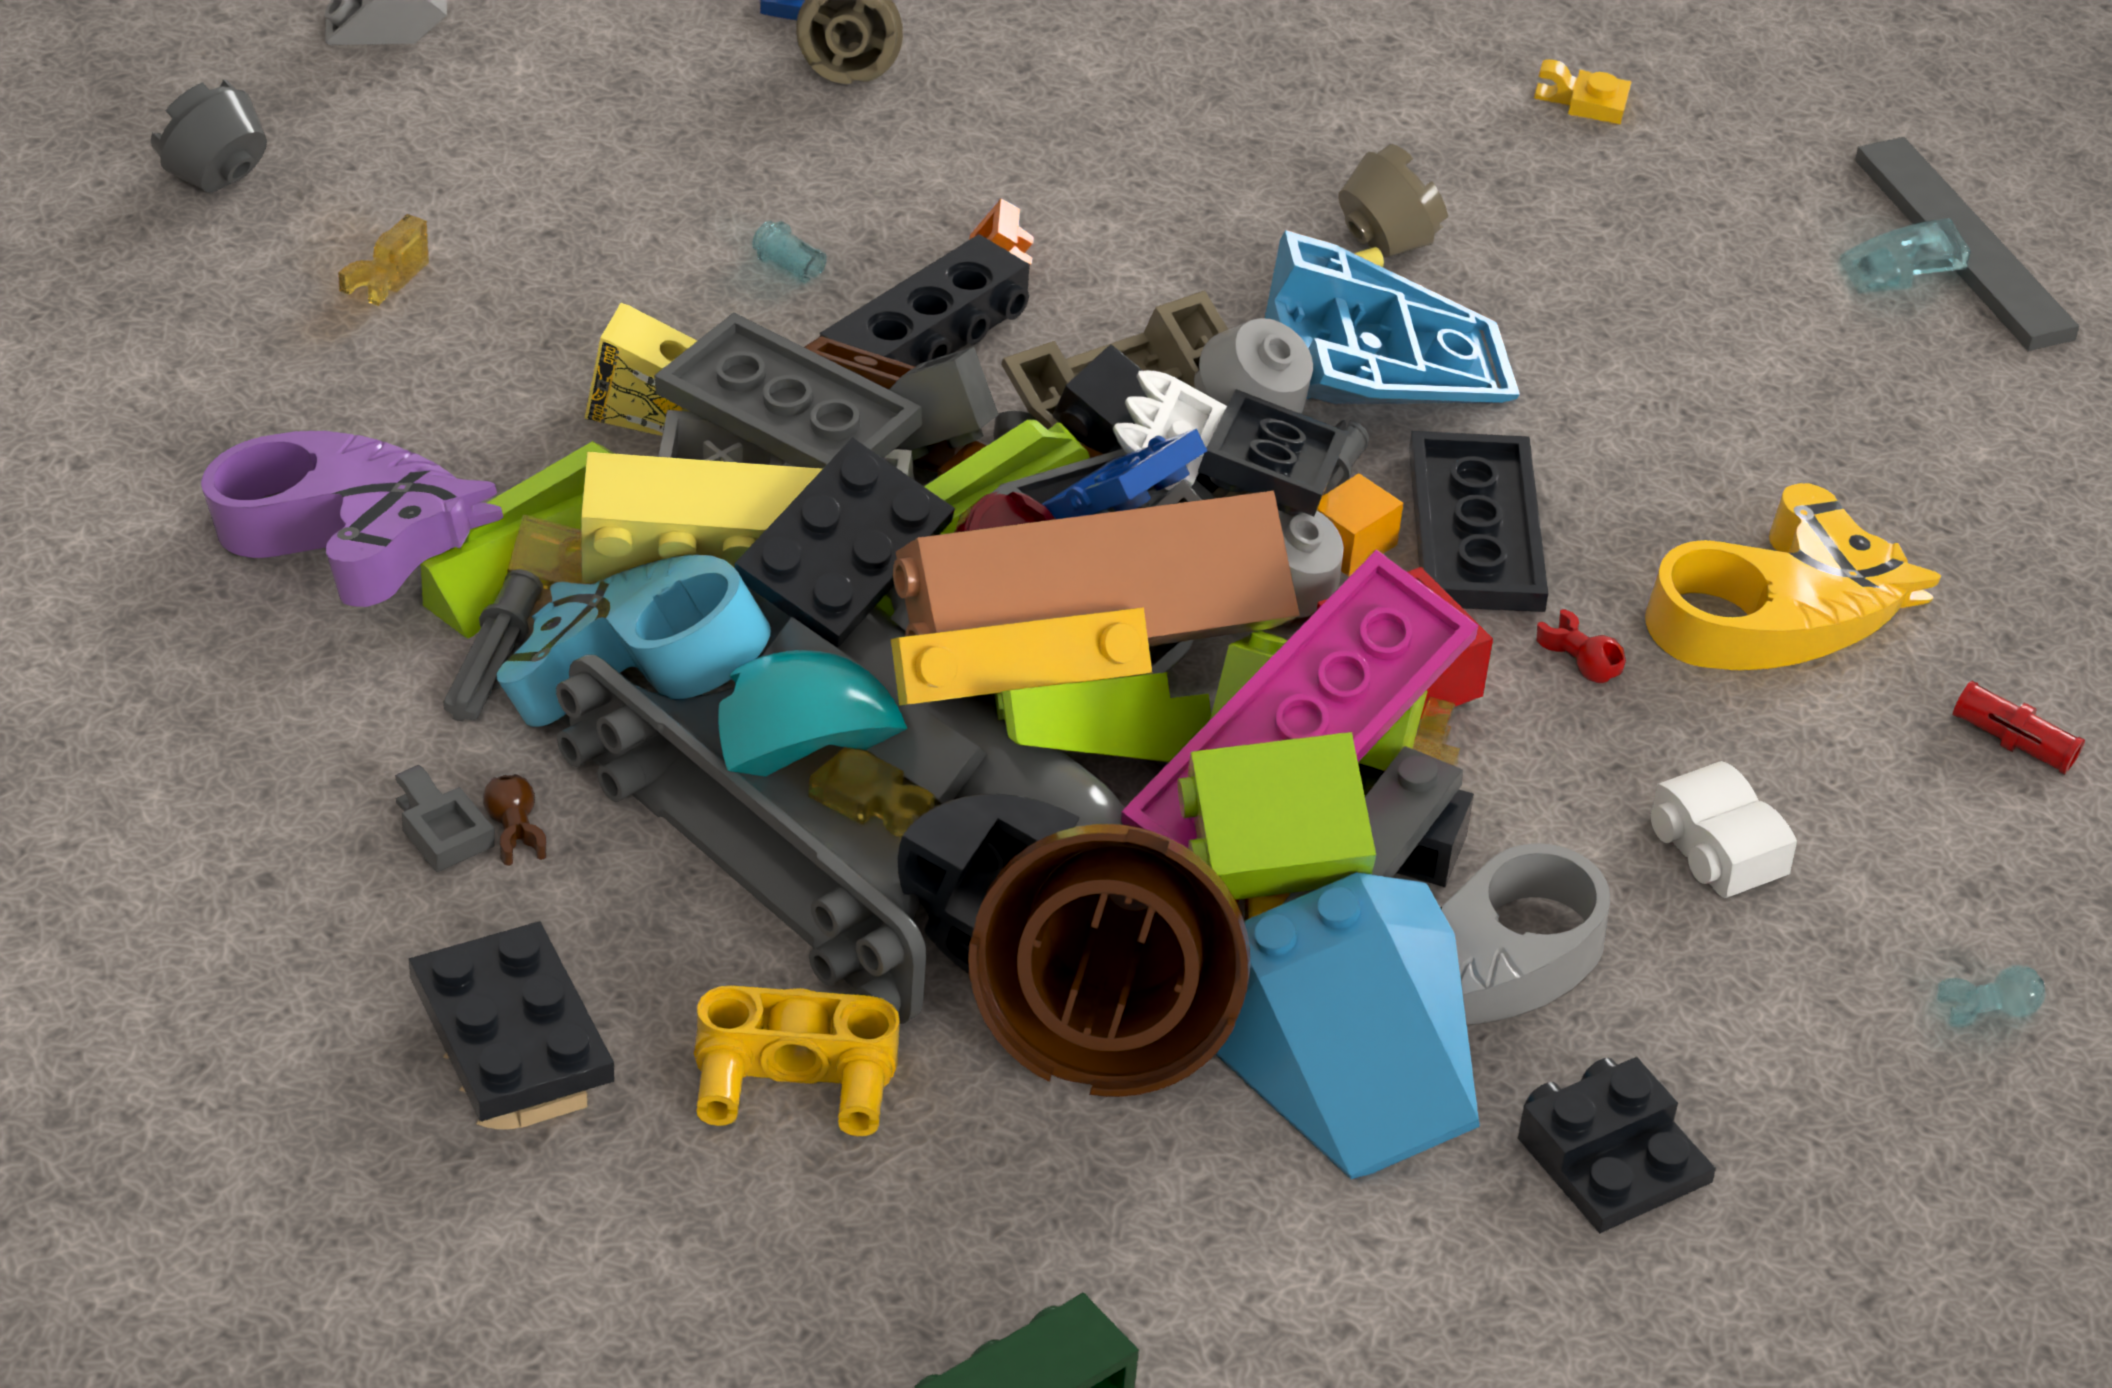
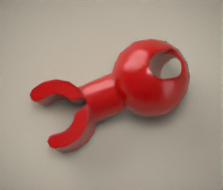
[1536,609,1626,683]

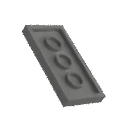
[654,312,923,469]

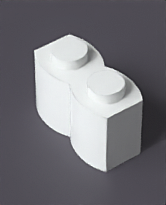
[1651,761,1797,898]

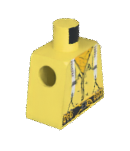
[584,303,697,436]

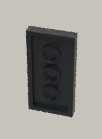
[1409,431,1548,612]

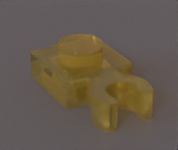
[808,747,935,838]

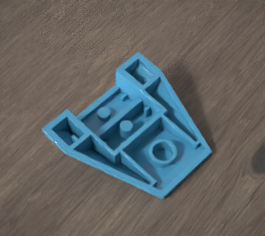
[1265,230,1520,404]
[1215,872,1480,1179]

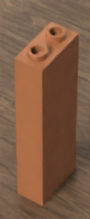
[893,491,1300,646]

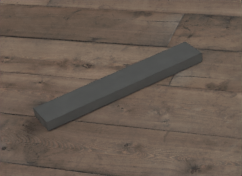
[1855,137,2080,351]

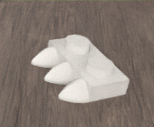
[1113,371,1227,490]

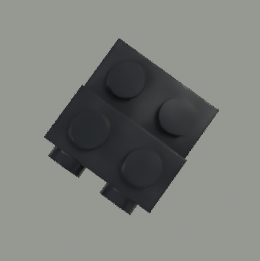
[1518,1057,1716,1234]

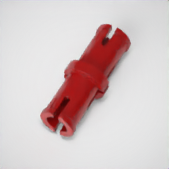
[1952,680,2085,775]

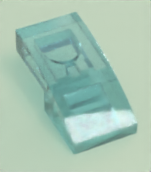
[1839,218,1971,293]

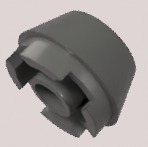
[151,79,267,193]

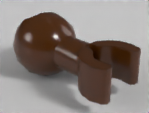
[483,774,546,866]

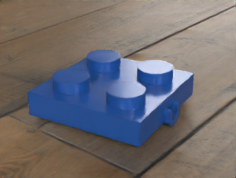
[1042,428,1207,519]

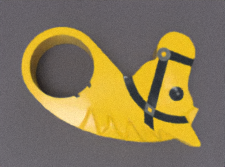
[1645,483,1941,670]

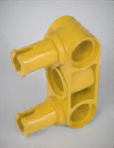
[694,985,900,1136]

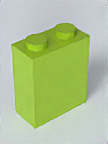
[1178,732,1376,900]

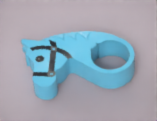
[497,555,771,727]

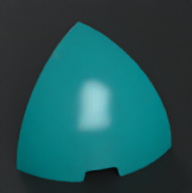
[718,650,907,777]

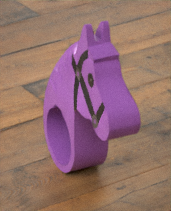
[201,431,503,607]

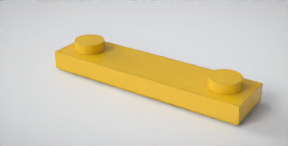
[891,607,1152,706]

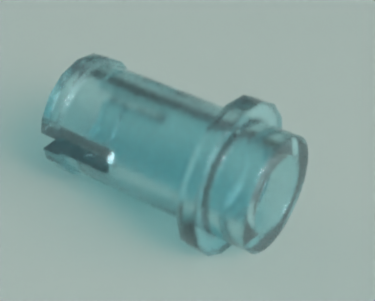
[752,220,827,284]

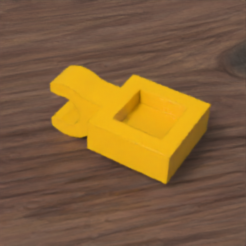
[1533,59,1631,124]

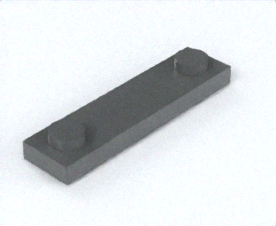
[1283,746,1463,904]

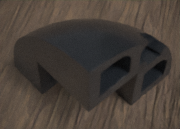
[897,794,1080,974]

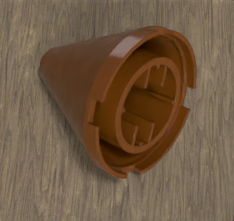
[968,824,1251,1097]

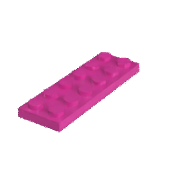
[1121,549,1479,849]

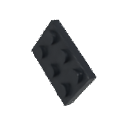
[1197,389,1349,517]
[734,437,955,648]
[409,921,615,1122]

